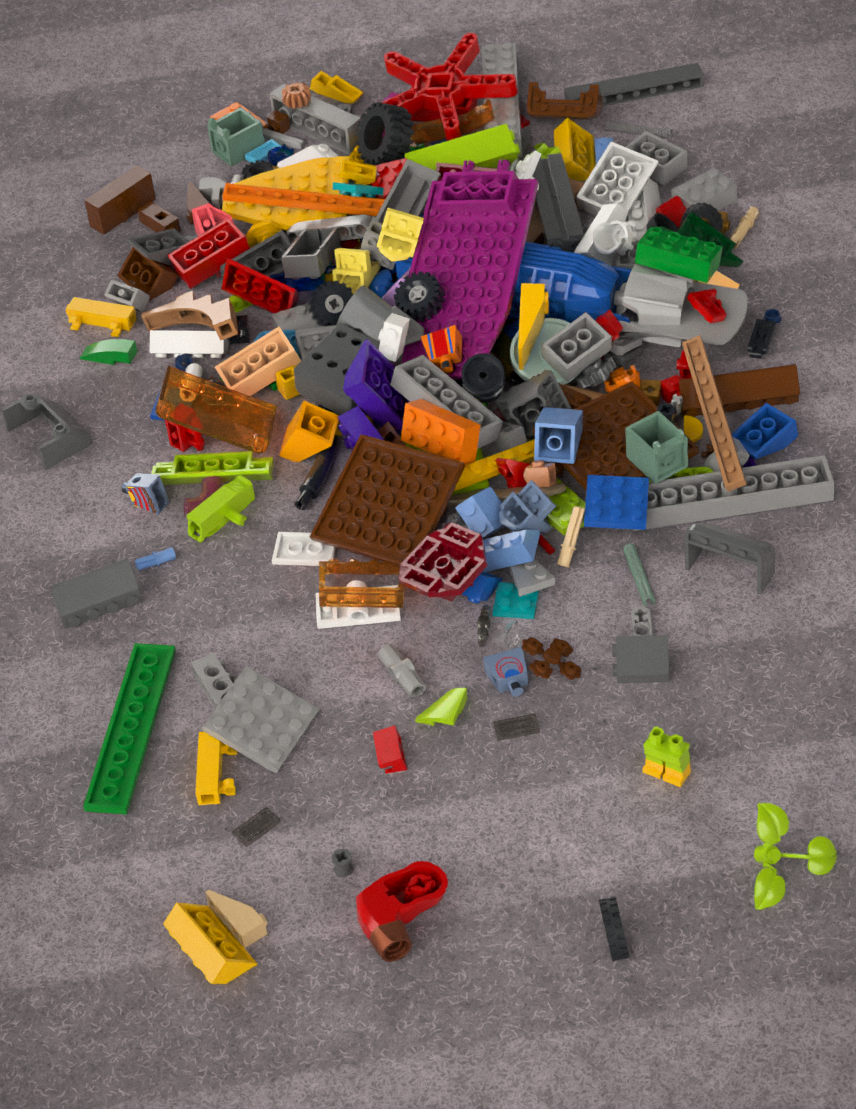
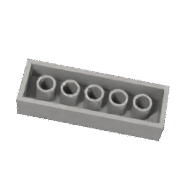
[269,84,361,155]
[390,355,503,449]

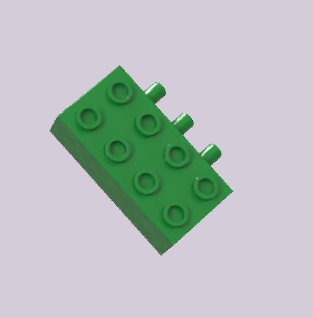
[635,227,722,283]

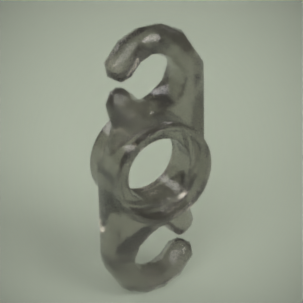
[477,604,490,648]

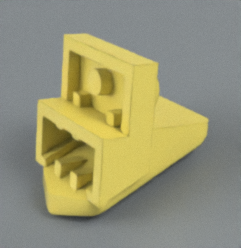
[377,208,424,262]
[332,248,380,294]

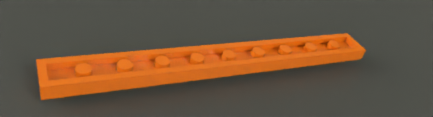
[222,183,385,217]

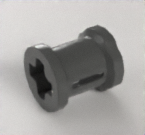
[331,849,354,877]

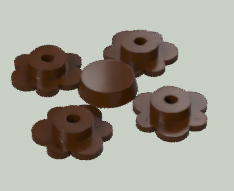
[521,637,581,680]

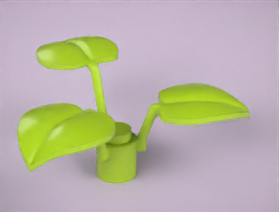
[754,803,837,910]

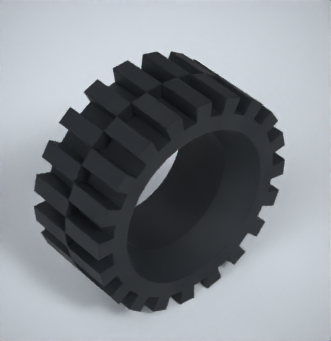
[356,102,414,165]

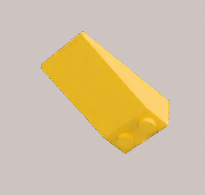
[518,283,549,370]

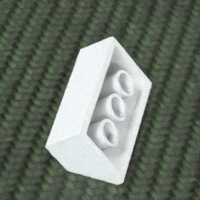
[150,331,230,358]

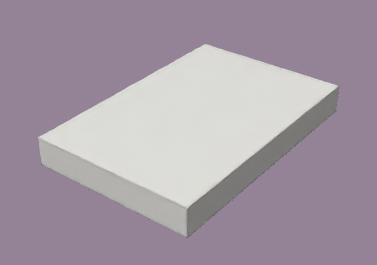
[272,532,336,566]

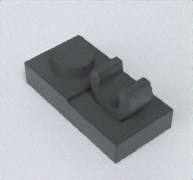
[604,346,642,370]

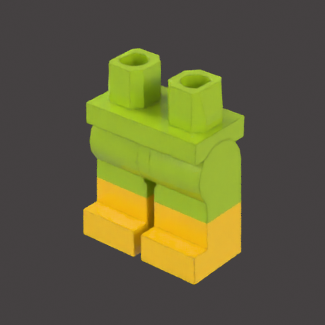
[643,726,691,787]

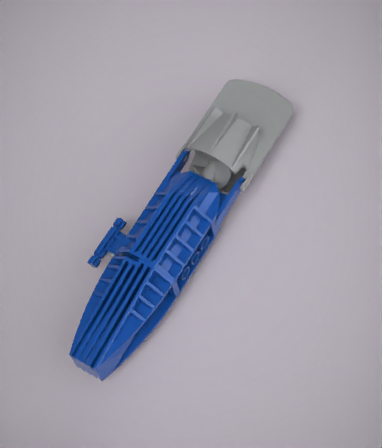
[396,242,747,347]

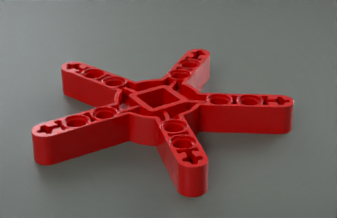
[381,33,518,141]

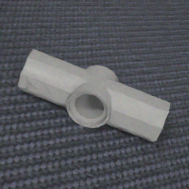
[378,644,426,697]

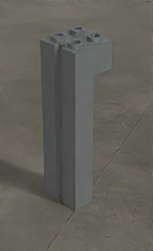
[532,153,584,253]

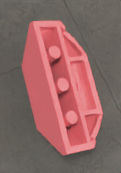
[192,203,233,278]

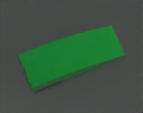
[80,339,137,365]

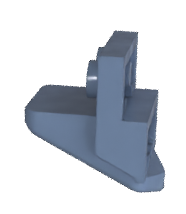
[499,480,556,532]

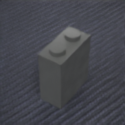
[612,635,669,683]

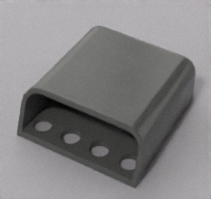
[294,323,403,415]

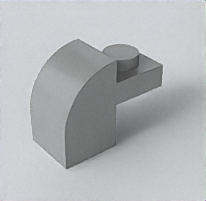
[199,177,226,210]

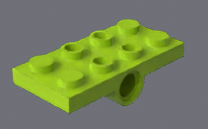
[545,478,586,536]

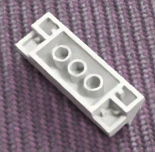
[627,178,661,242]

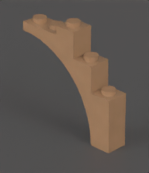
[142,291,238,341]

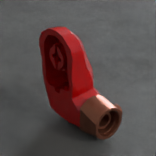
[356,861,448,962]

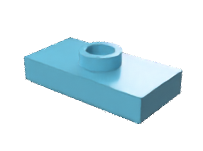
[245,139,283,163]

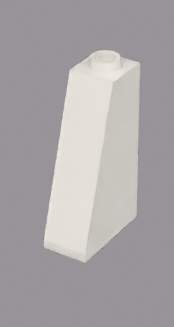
[574,203,628,266]

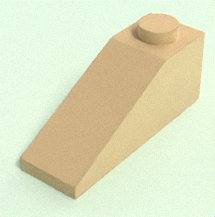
[205,890,268,948]

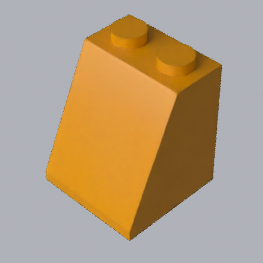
[279,401,339,462]

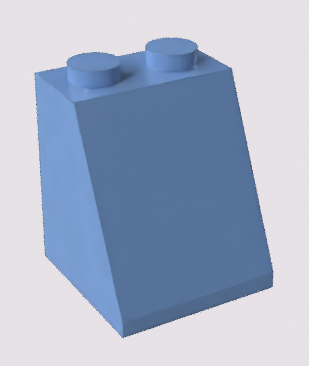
[534,407,583,464]

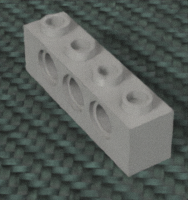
[191,653,234,709]

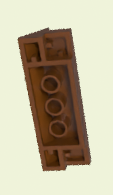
[679,364,800,418]

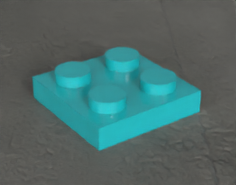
[332,182,384,198]
[492,582,539,619]

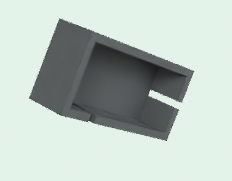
[281,227,341,280]

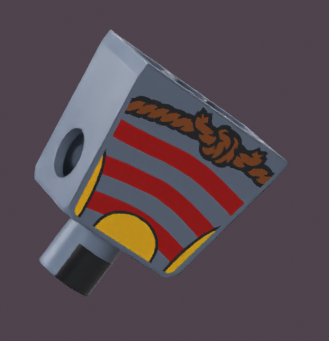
[122,473,170,515]

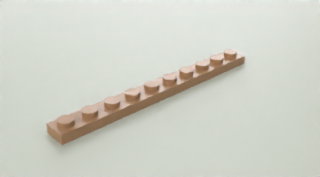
[682,335,747,492]

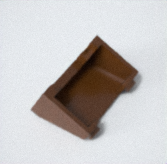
[527,82,603,120]

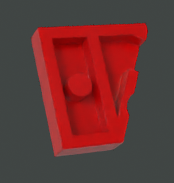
[687,288,726,323]

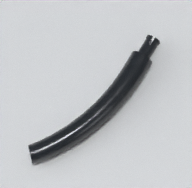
[295,404,337,510]

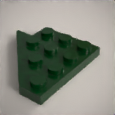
[677,211,743,267]

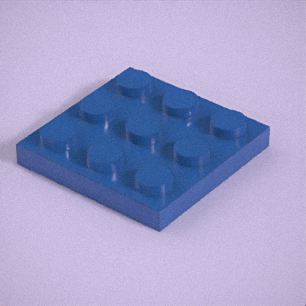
[584,475,649,530]

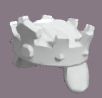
[593,220,636,256]

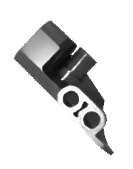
[335,285,424,346]

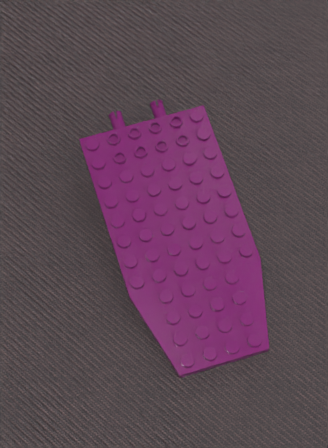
[402,159,539,380]

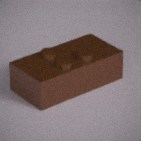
[84,165,156,235]

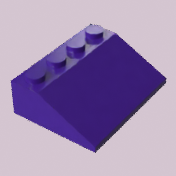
[343,339,410,432]

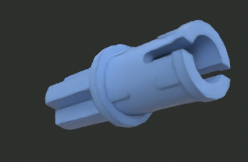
[135,547,176,570]

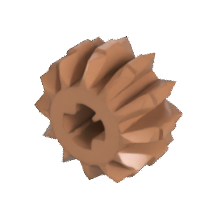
[282,82,311,110]

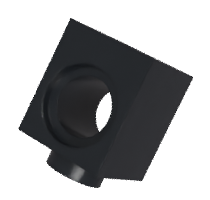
[230,315,250,344]

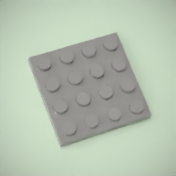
[202,666,319,773]

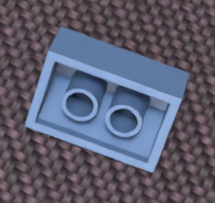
[482,529,540,572]

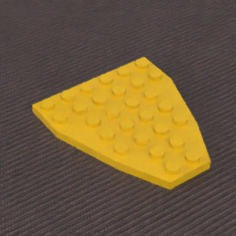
[222,156,350,230]

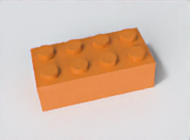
[401,399,481,465]

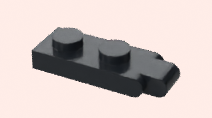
[747,319,775,359]

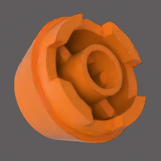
[604,365,641,393]

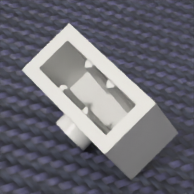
[378,313,410,362]

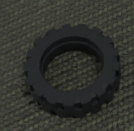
[599,896,630,962]

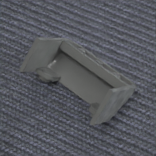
[1,394,92,470]
[684,523,775,595]

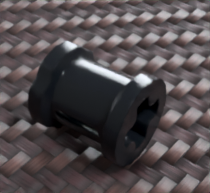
[657,403,675,425]

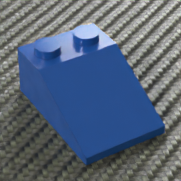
[732,403,798,459]

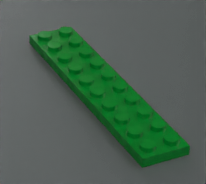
[83,643,176,815]

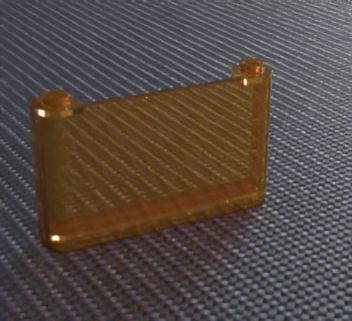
[156,366,277,454]

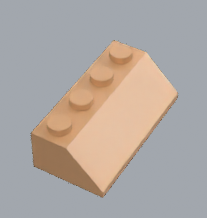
[215,327,301,404]

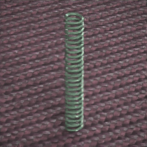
[623,544,656,606]

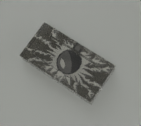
[493,713,540,741]
[232,807,281,847]

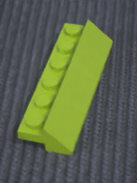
[151,451,274,485]

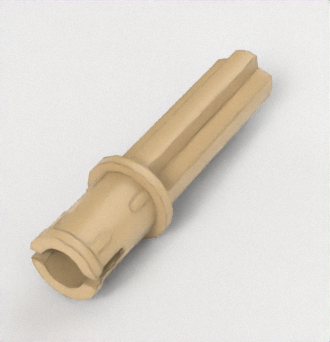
[557,506,585,568]

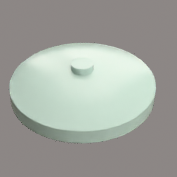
[510,318,581,385]

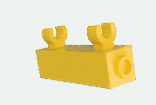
[66,297,137,337]
[195,732,237,805]

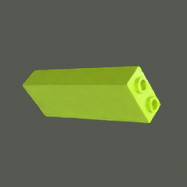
[404,123,520,171]

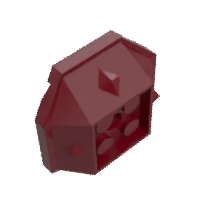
[398,522,488,602]

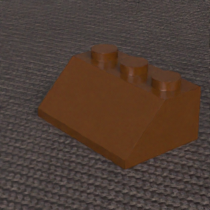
[117,247,179,301]

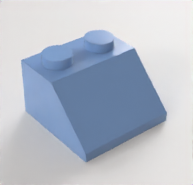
[455,487,505,539]

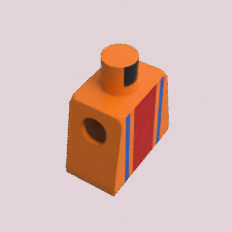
[421,325,462,374]

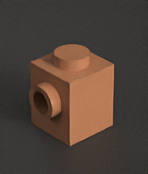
[524,460,557,487]

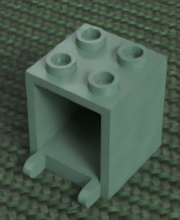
[207,107,265,167]
[625,411,688,484]

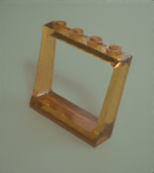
[319,559,407,608]

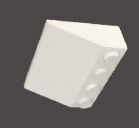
[576,142,659,216]

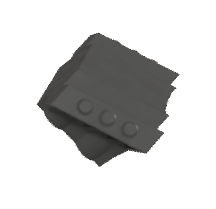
[495,370,571,437]

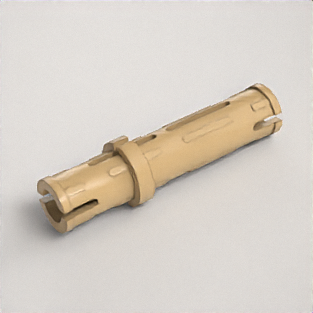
[729,207,760,249]

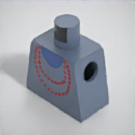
[483,647,528,697]

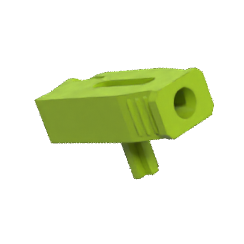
[186,475,255,543]

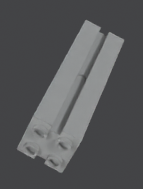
[360,159,440,270]

